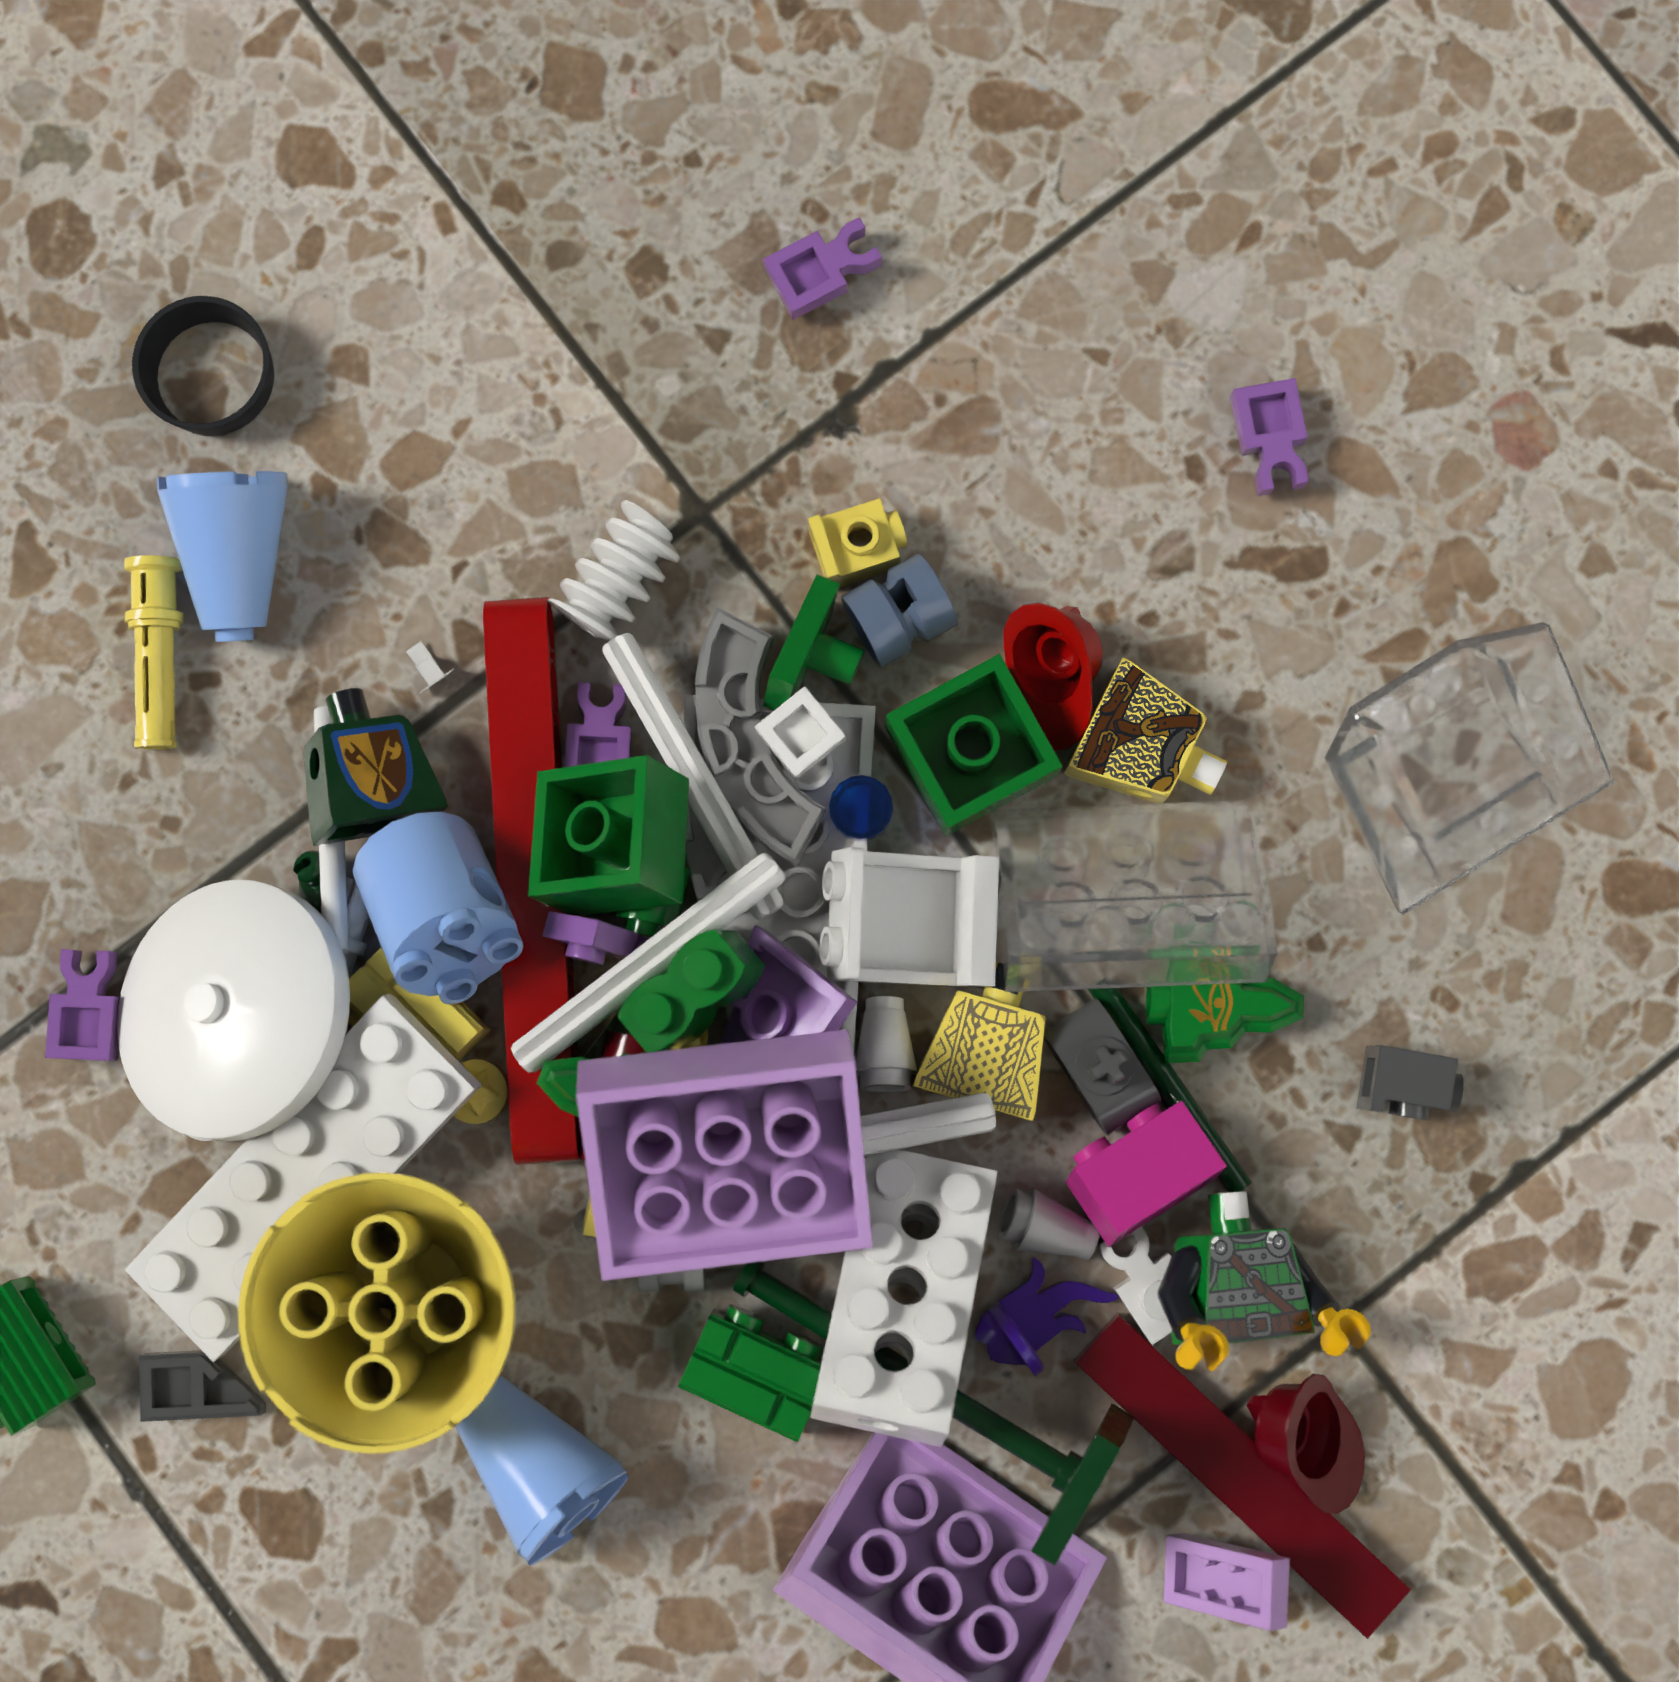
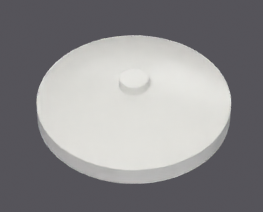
[117,880,350,1141]

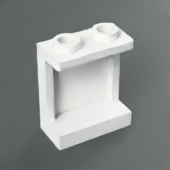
[819,847,999,988]

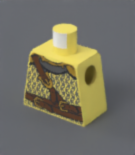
[1063,657,1227,804]

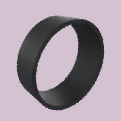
[132,296,274,436]

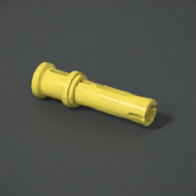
[124,555,183,750]

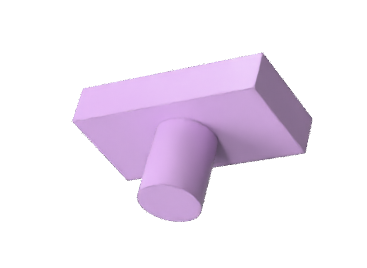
[1164,1533,1289,1631]

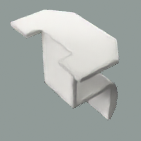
[406,641,455,693]

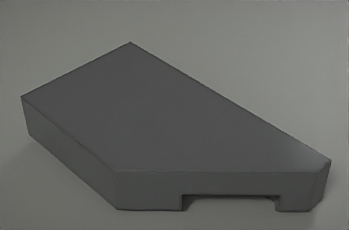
[139,1350,266,1422]

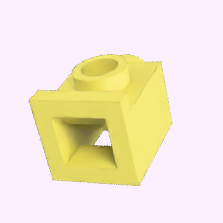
[808,498,908,588]

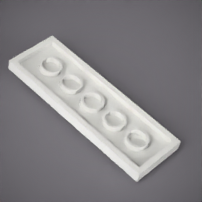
[124,993,482,1362]

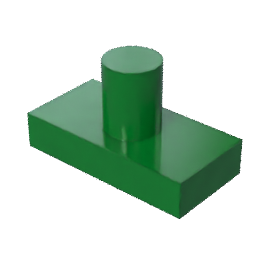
[763,574,865,711]

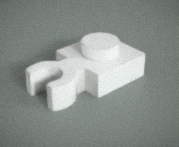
[1097,1227,1172,1345]

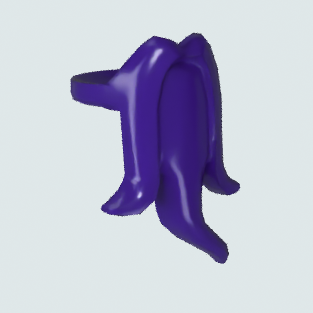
[974,1257,1118,1376]

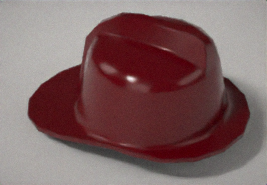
[1247,1374,1365,1514]

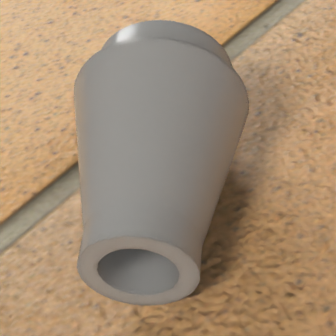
[998,1187,1099,1261]

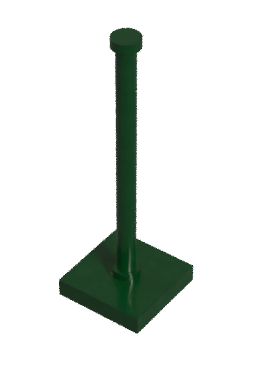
[733,1261,1135,1566]

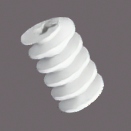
[547,500,681,641]

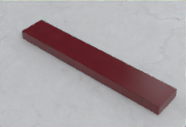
[1073,1313,1411,1639]

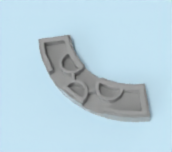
[695,607,827,867]

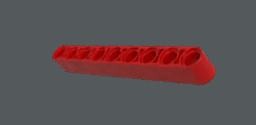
[483,597,583,1165]

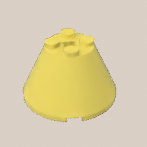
[238,1172,516,1453]

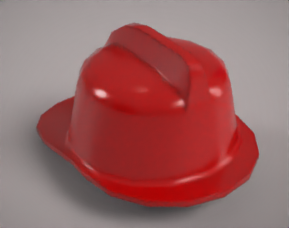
[1003,602,1103,751]

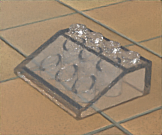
[993,800,1277,992]

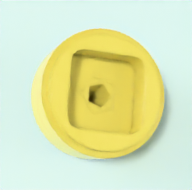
[454,1059,509,1124]

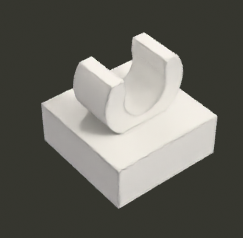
[754,686,846,780]

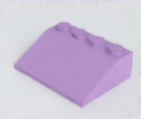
[576,1029,873,1281]
[772,1432,1107,1682]

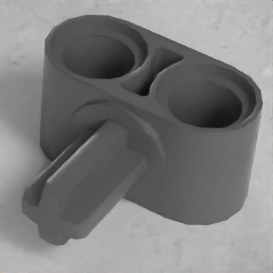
[1044,998,1162,1136]

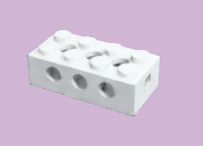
[810,1149,998,1447]

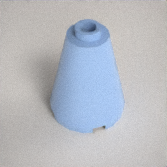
[156,471,288,642]
[455,1376,629,1565]

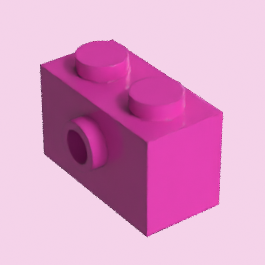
[1065,1100,1227,1247]

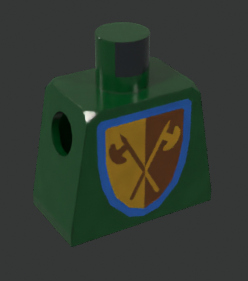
[303,688,448,846]

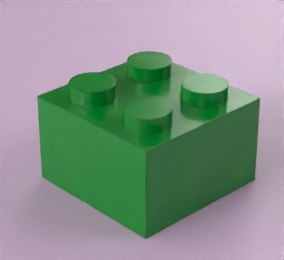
[885,653,1063,837]
[528,755,689,916]

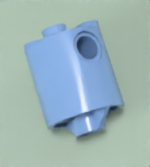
[352,811,524,1004]

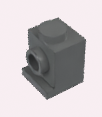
[1356,1045,1464,1121]

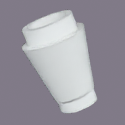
[855,996,917,1093]

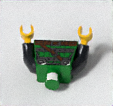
[1157,1191,1371,1371]

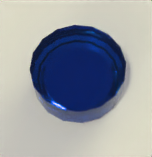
[829,775,893,841]

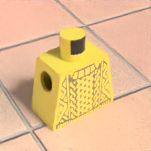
[912,962,1045,1121]

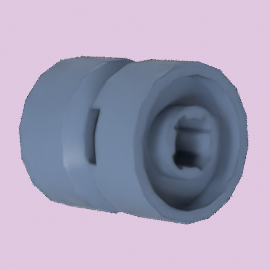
[841,553,958,668]

